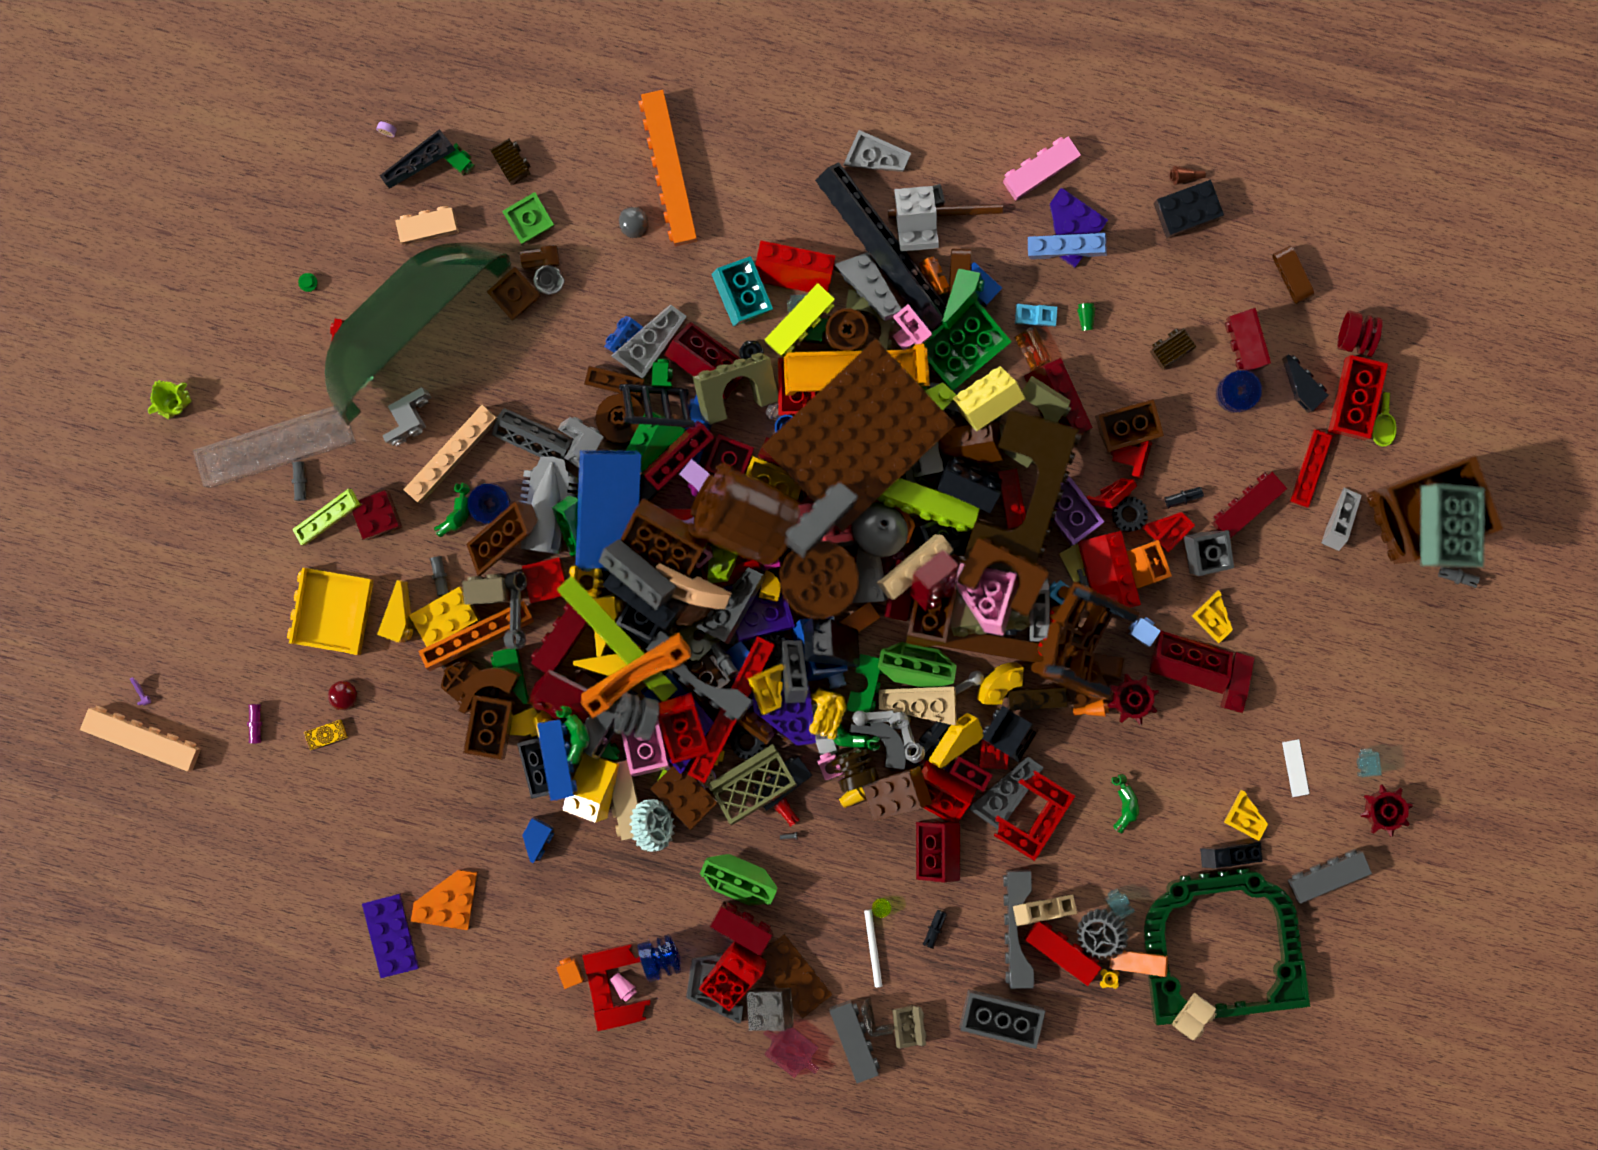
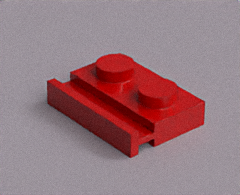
[979,729,1008,770]

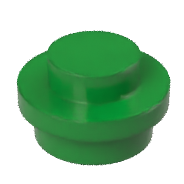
[298,273,318,292]

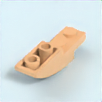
[656,563,732,609]

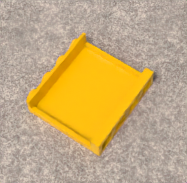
[287,568,374,655]

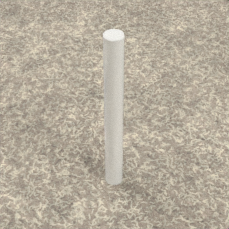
[864,909,882,987]

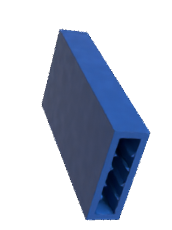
[575,450,641,571]

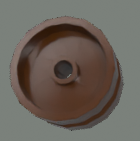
[826,308,868,351]

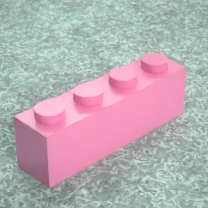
[1003,136,1081,201]

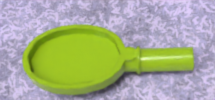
[1372,392,1397,447]

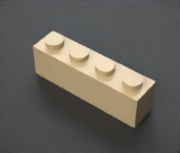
[877,535,953,599]
[611,760,639,840]

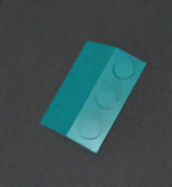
[711,256,773,327]

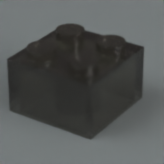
[746,988,794,1031]

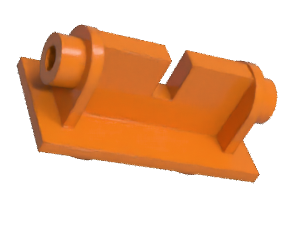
[919,256,950,295]

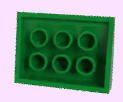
[923,300,1012,391]

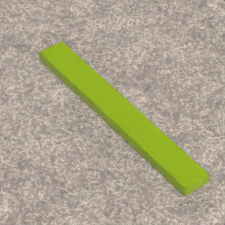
[557,576,677,702]

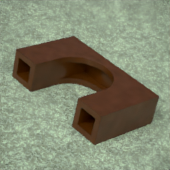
[956,538,1049,617]

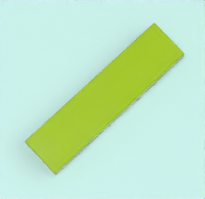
[292,489,360,546]

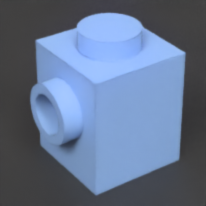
[1128,617,1160,647]

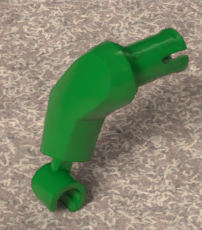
[434,483,470,537]
[556,706,589,764]
[833,723,880,751]
[1111,774,1139,833]

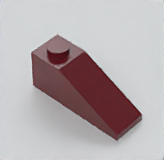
[1220,652,1255,713]

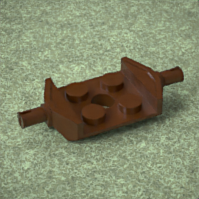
[441,658,499,712]

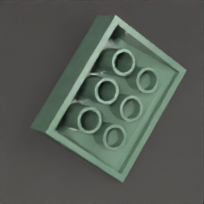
[1421,485,1484,567]

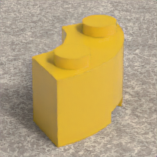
[976,662,1024,705]

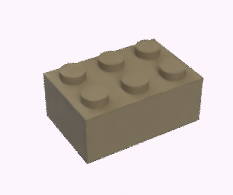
[462,574,510,605]

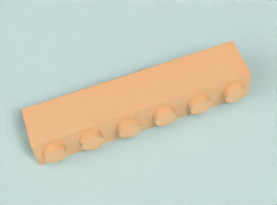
[403,405,497,504]
[80,706,201,772]

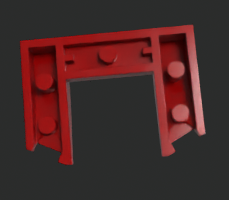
[994,770,1075,861]
[582,944,651,1032]

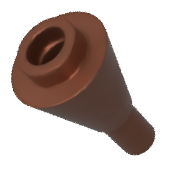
[1169,166,1206,185]

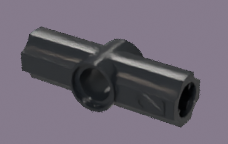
[910,721,951,767]

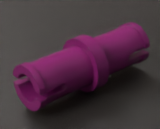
[247,704,263,743]

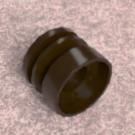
[831,748,879,793]

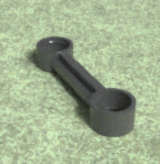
[504,571,527,649]

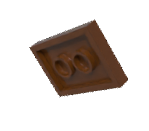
[650,766,719,830]

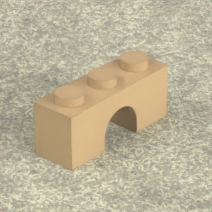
[1013,895,1077,926]

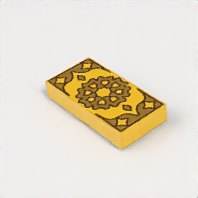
[304,719,347,750]

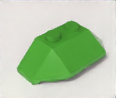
[878,642,957,688]
[700,854,778,905]

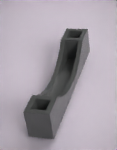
[646,631,754,721]
[1003,870,1034,989]

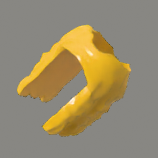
[569,566,605,598]
[809,688,847,740]

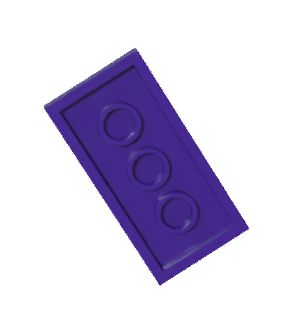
[362,894,419,978]

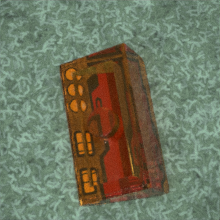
[1014,327,1052,371]

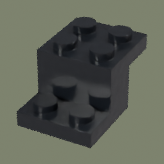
[982,705,1039,762]

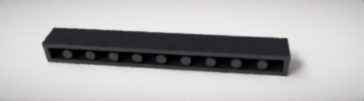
[815,162,947,332]

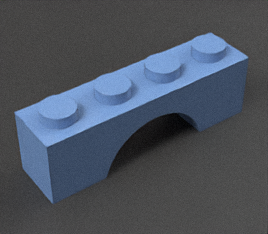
[1028,233,1107,260]

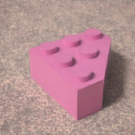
[956,563,1019,636]

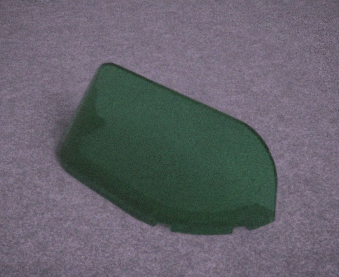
[325,243,511,425]

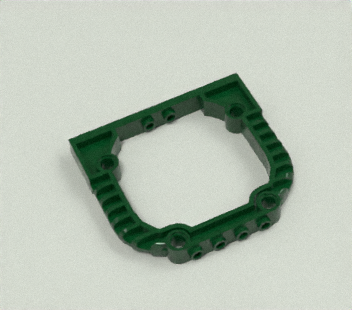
[1144,868,1310,1025]

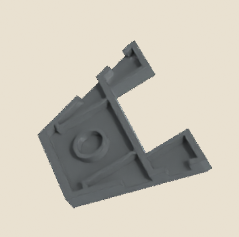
[686,952,743,1024]

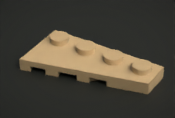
[879,687,957,726]

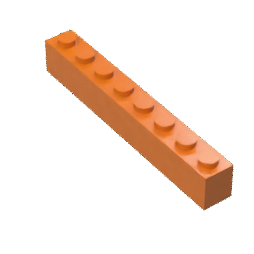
[638,90,697,247]

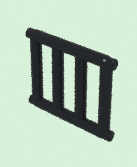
[619,384,695,427]

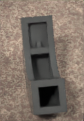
[850,722,906,769]

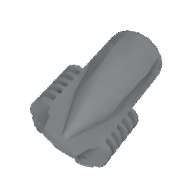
[520,457,579,554]

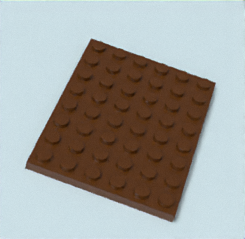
[761,339,956,532]

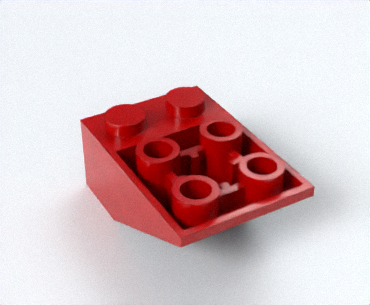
[699,941,767,1011]

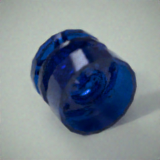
[1216,370,1262,413]
[468,484,510,524]
[637,934,681,983]

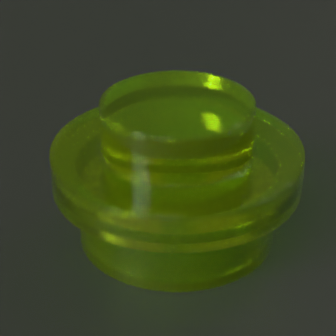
[872,898,891,918]

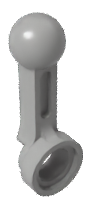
[955,671,984,695]
[853,710,909,729]
[901,715,925,763]

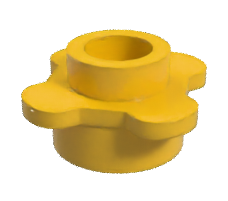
[1100,969,1119,989]

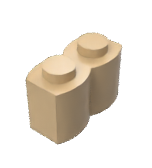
[1172,993,1216,1040]

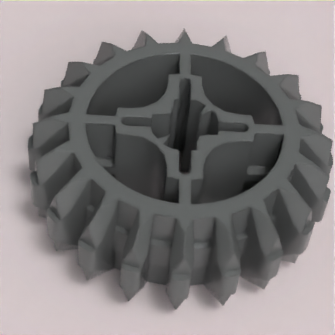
[1076,908,1129,960]

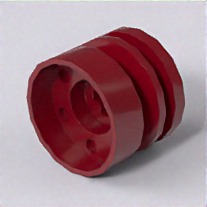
[1337,310,1382,357]

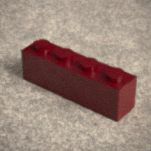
[641,421,714,490]
[1211,471,1287,538]

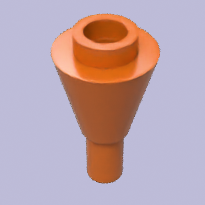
[1073,699,1109,717]

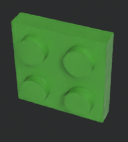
[502,192,555,245]

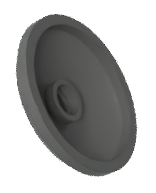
[851,502,908,557]

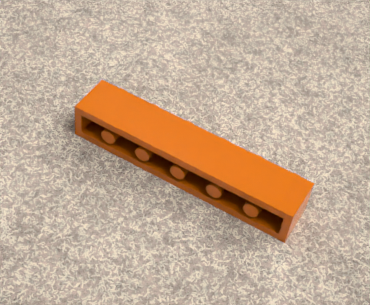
[418,601,534,672]

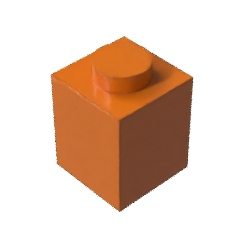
[556,957,584,989]

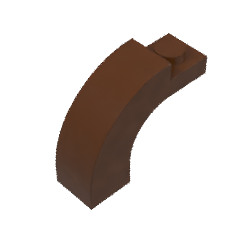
[458,667,521,714]

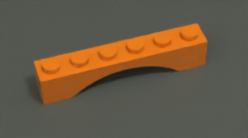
[581,633,691,718]

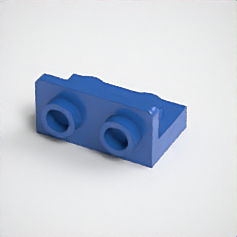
[604,316,643,353]

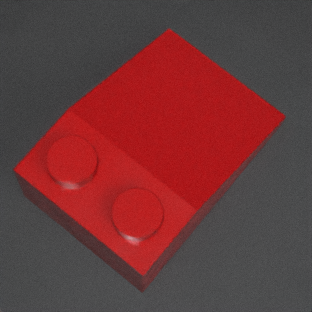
[657,693,710,764]

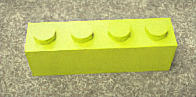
[765,283,835,357]

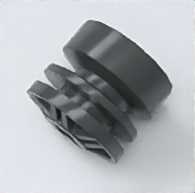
[614,693,659,740]

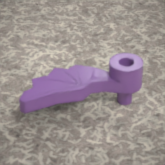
[130,677,151,706]

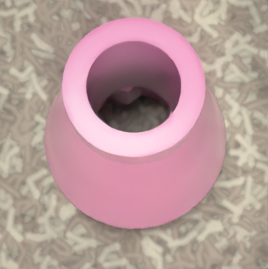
[610,973,637,1002]

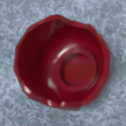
[328,681,357,711]

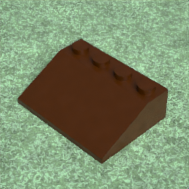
[620,499,709,577]

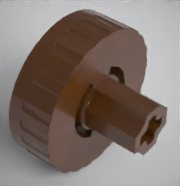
[595,393,645,444]

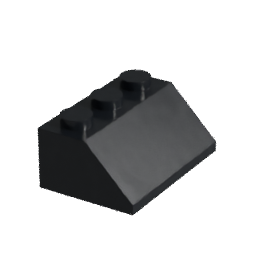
[517,737,549,799]

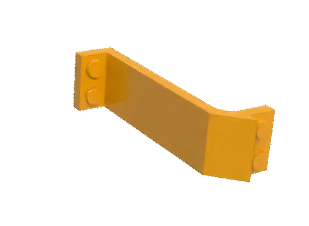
[783,344,930,396]

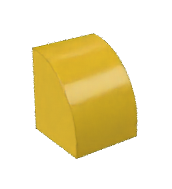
[759,570,780,602]

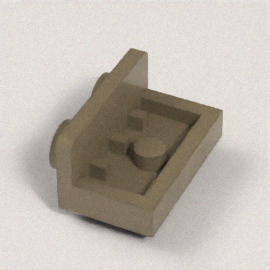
[892,1005,927,1049]

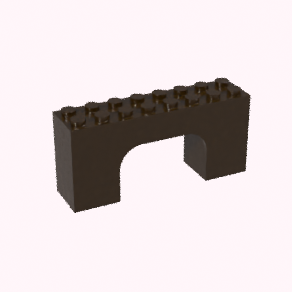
[964,409,1082,577]

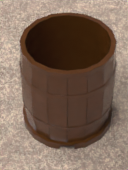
[689,463,799,565]
[780,540,858,618]

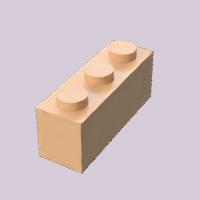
[395,206,459,246]

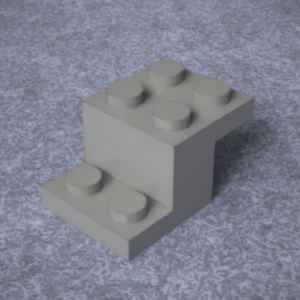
[894,186,939,251]
[383,387,432,446]
[558,417,604,467]

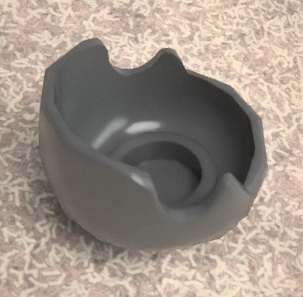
[619,207,648,238]

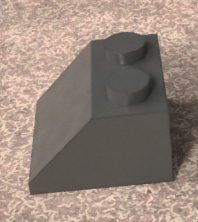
[1184,530,1234,576]

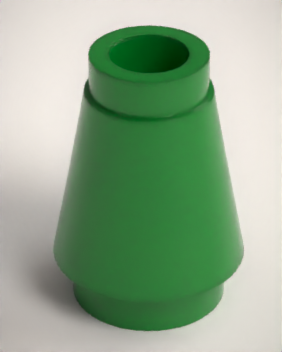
[1077,303,1096,331]

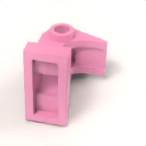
[892,305,933,350]

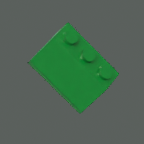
[626,411,686,472]

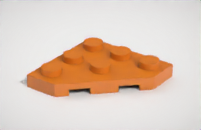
[411,869,478,930]

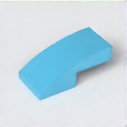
[1015,304,1057,326]

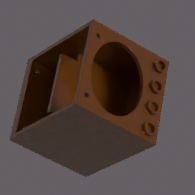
[1367,455,1503,564]

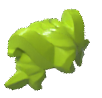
[148,380,192,420]

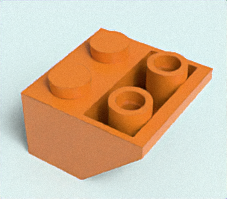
[1127,540,1172,588]

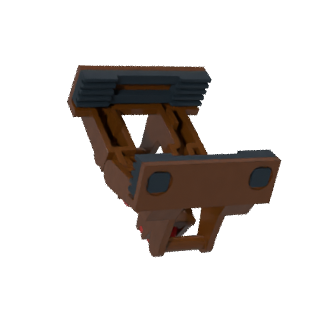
[1031,582,1140,700]

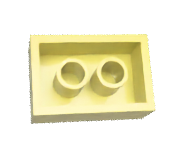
[952,366,1025,431]

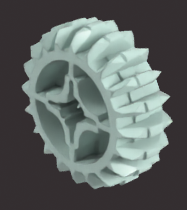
[629,799,675,852]

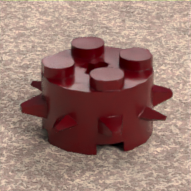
[1108,673,1159,725]
[1360,784,1413,837]

